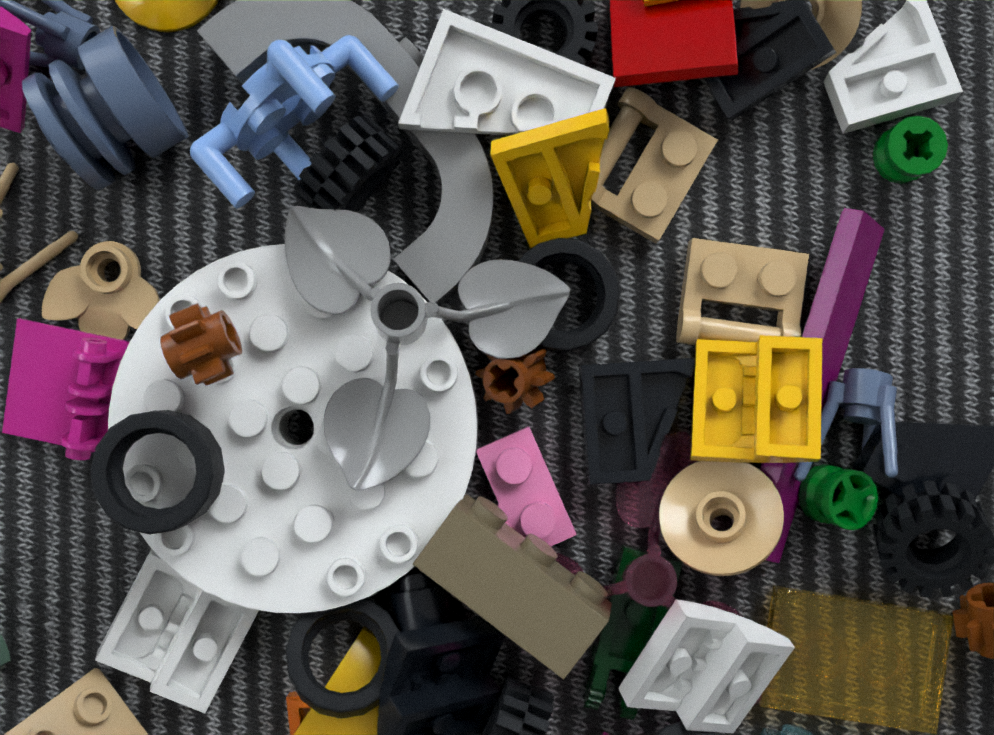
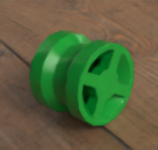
[872,116,948,184]
[799,464,878,530]

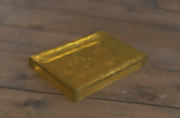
[756,585,954,734]

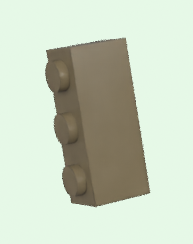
[413,494,612,680]

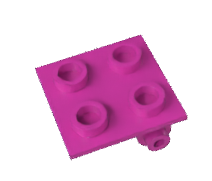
[2,318,130,460]

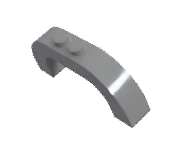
[197,0,493,306]

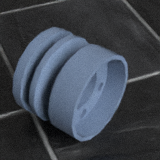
[22,26,189,191]

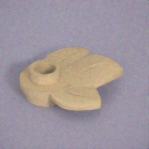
[42,241,160,340]

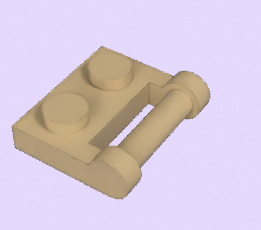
[591,87,718,244]
[676,238,809,345]

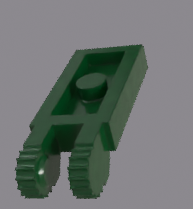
[584,545,682,720]

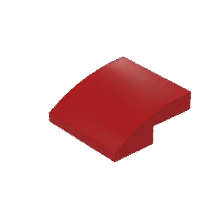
[610,0,738,87]

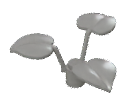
[285,206,570,490]

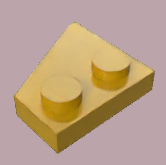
[490,108,609,248]

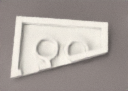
[398,9,616,136]

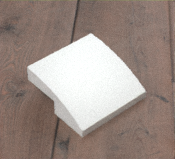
[95,548,259,713]
[618,599,795,733]

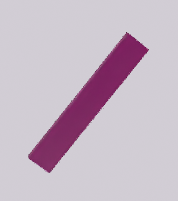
[760,208,885,563]

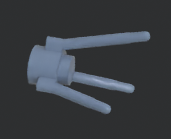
[0,0,100,70]
[794,368,898,481]

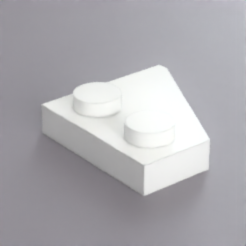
[823,0,963,134]

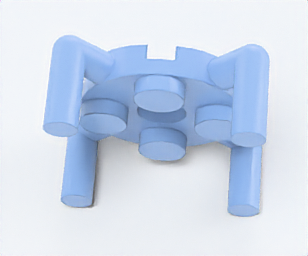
[190,35,399,209]

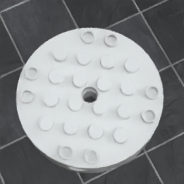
[108,244,478,613]

